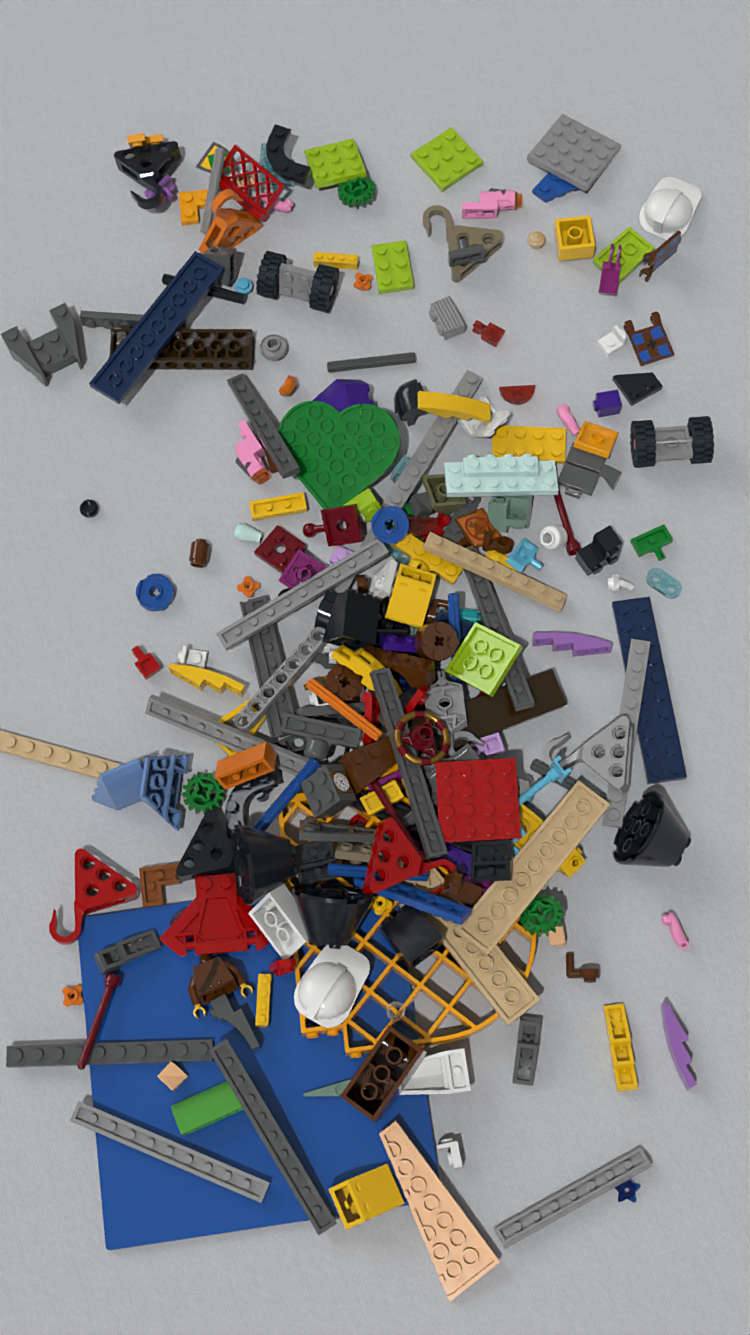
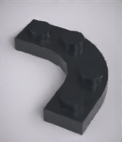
[266,124,311,185]
[225,768,278,839]

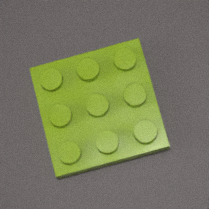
[411,127,483,192]
[304,138,367,189]
[445,622,523,697]

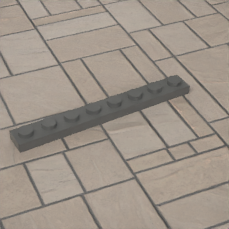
[227,373,300,479]

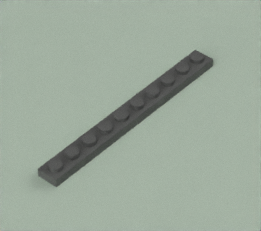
[463,546,535,711]
[370,668,448,860]
[6,1039,213,1068]
[209,1039,337,1235]

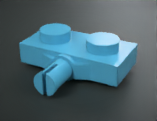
[506,538,543,573]

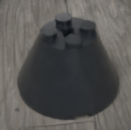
[613,791,691,867]
[233,824,297,906]
[292,883,375,949]

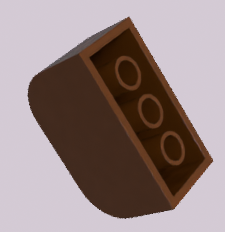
[340,1025,427,1122]

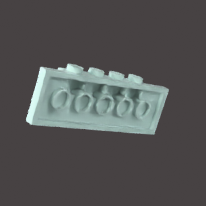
[444,453,559,497]

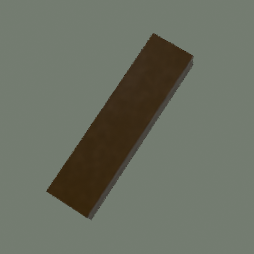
[108,329,254,370]
[408,669,567,755]

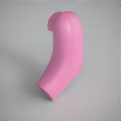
[261,191,293,213]
[556,404,580,436]
[662,912,689,949]

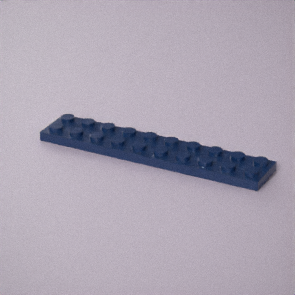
[89,251,225,404]
[611,597,687,785]

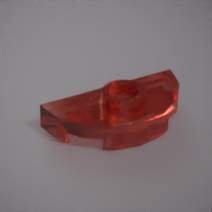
[499,385,535,405]
[407,516,439,537]

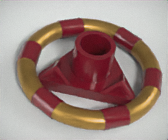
[394,711,450,766]

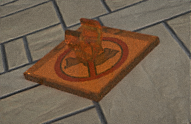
[454,508,501,549]

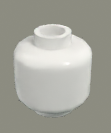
[540,525,568,550]

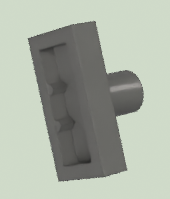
[448,238,485,267]

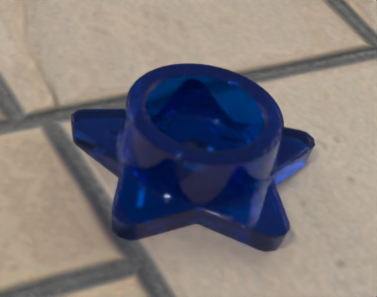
[615,1179,641,1203]

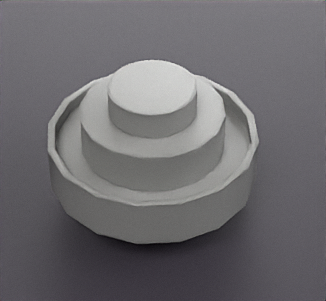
[260,334,287,361]

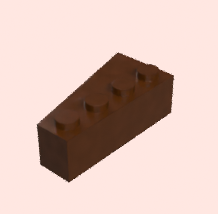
[337,728,416,796]

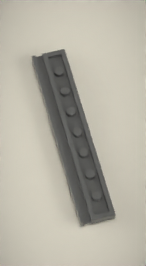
[240,595,295,740]

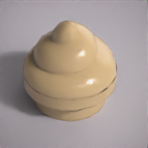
[528,231,545,249]

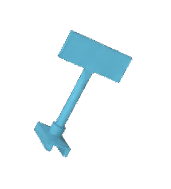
[512,755,572,844]

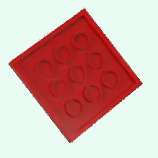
[435,758,521,843]

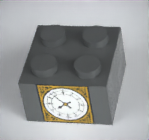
[301,764,357,819]

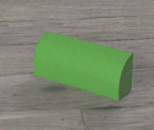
[171,1071,251,1137]

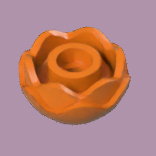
[278,375,297,396]

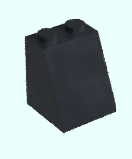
[322,589,380,650]
[380,905,443,971]

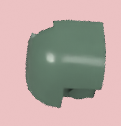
[488,495,533,533]

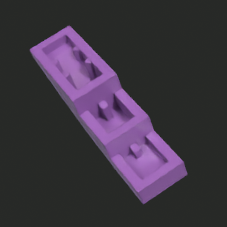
[532,632,612,657]
[661,1002,697,1090]

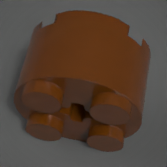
[414,622,459,661]
[325,665,365,704]

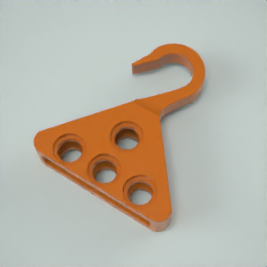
[199,189,262,254]

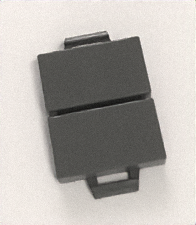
[558,442,606,499]

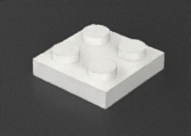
[368,559,398,602]

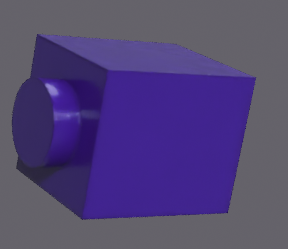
[592,389,622,418]

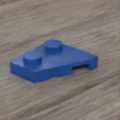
[532,172,580,203]

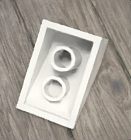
[248,884,308,959]

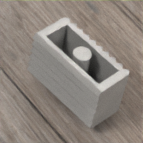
[429,296,465,340]

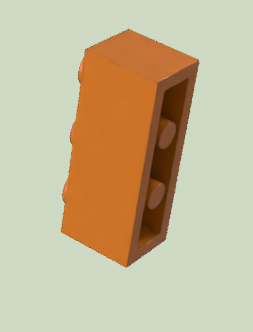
[214,742,277,790]

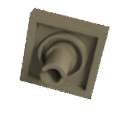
[335,842,375,865]

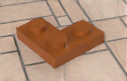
[139,863,181,908]

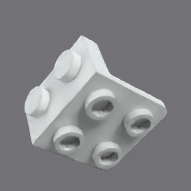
[457,396,511,438]

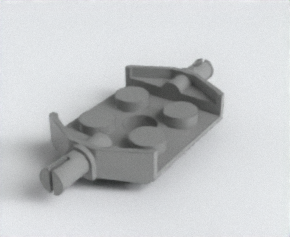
[425,671,468,746]

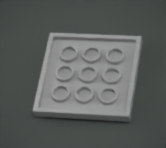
[527,114,621,192]

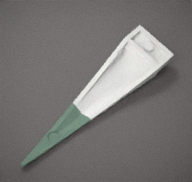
[303,1048,471,1097]

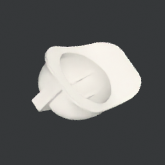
[639,177,702,240]
[294,945,370,1028]

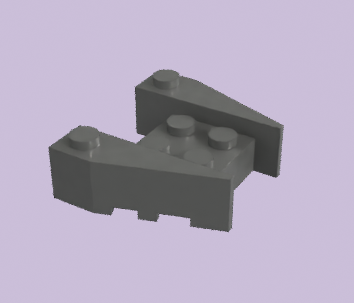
[1,303,83,386]

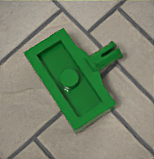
[630,524,673,561]

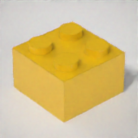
[554,216,595,261]

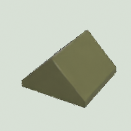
[421,474,467,515]

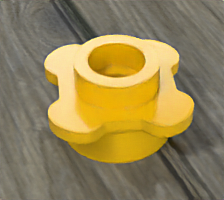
[371,894,393,915]

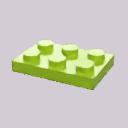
[593,227,655,284]
[371,240,414,294]

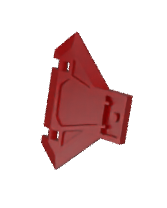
[159,873,269,957]

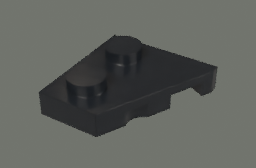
[612,372,663,406]

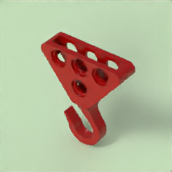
[363,818,458,895]
[49,848,139,945]

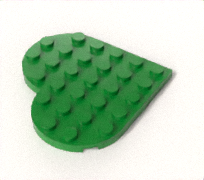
[278,401,401,509]

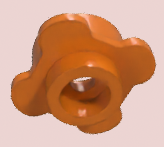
[354,273,372,291]
[237,576,260,598]
[62,985,83,1007]

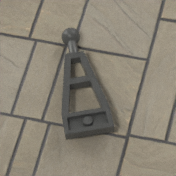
[299,818,389,842]

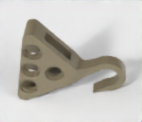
[423,205,503,283]

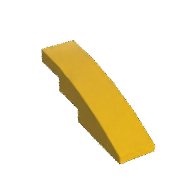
[418,391,491,423]
[168,664,247,698]
[603,1003,638,1092]

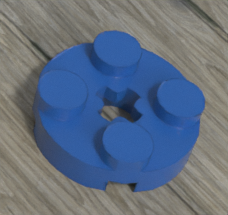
[371,506,409,545]
[136,574,174,611]

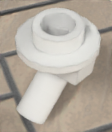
[608,574,634,592]

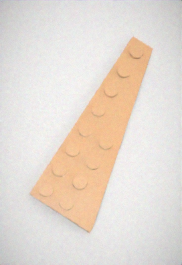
[379,1120,500,1301]

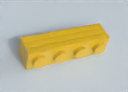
[313,252,359,270]
[255,974,272,1028]

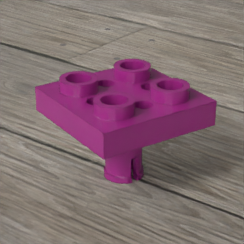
[278,549,328,589]

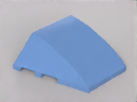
[140,755,190,831]
[91,759,145,811]

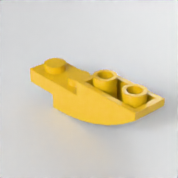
[331,644,403,697]

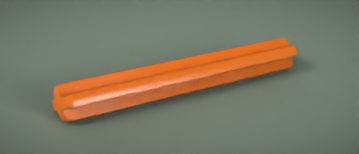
[306,678,383,741]

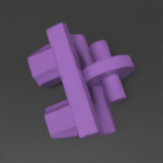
[144,174,177,209]

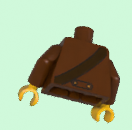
[188,954,253,1019]

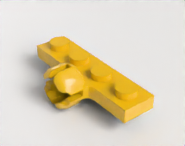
[390,533,463,585]

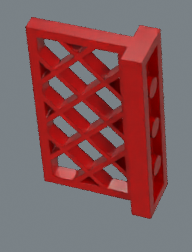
[209,144,286,222]

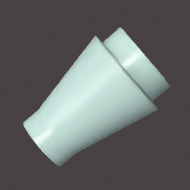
[234,523,262,543]

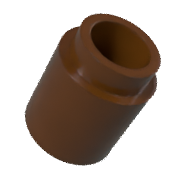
[189,539,210,568]

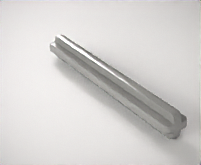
[200,148,225,234]

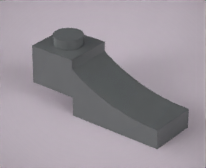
[93,930,161,976]
[209,994,261,1052]
[512,1016,541,1086]

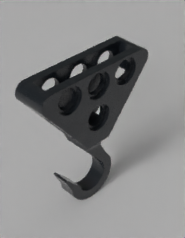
[114,141,182,209]
[175,810,235,882]

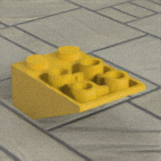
[385,563,437,628]
[329,1164,405,1231]

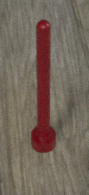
[553,487,581,556]
[371,781,430,863]
[77,973,122,1070]

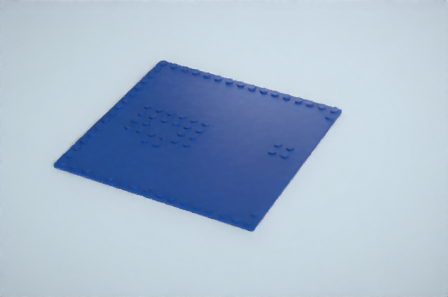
[78,877,439,1250]

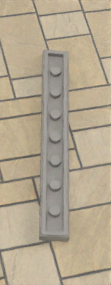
[494,1147,652,1249]

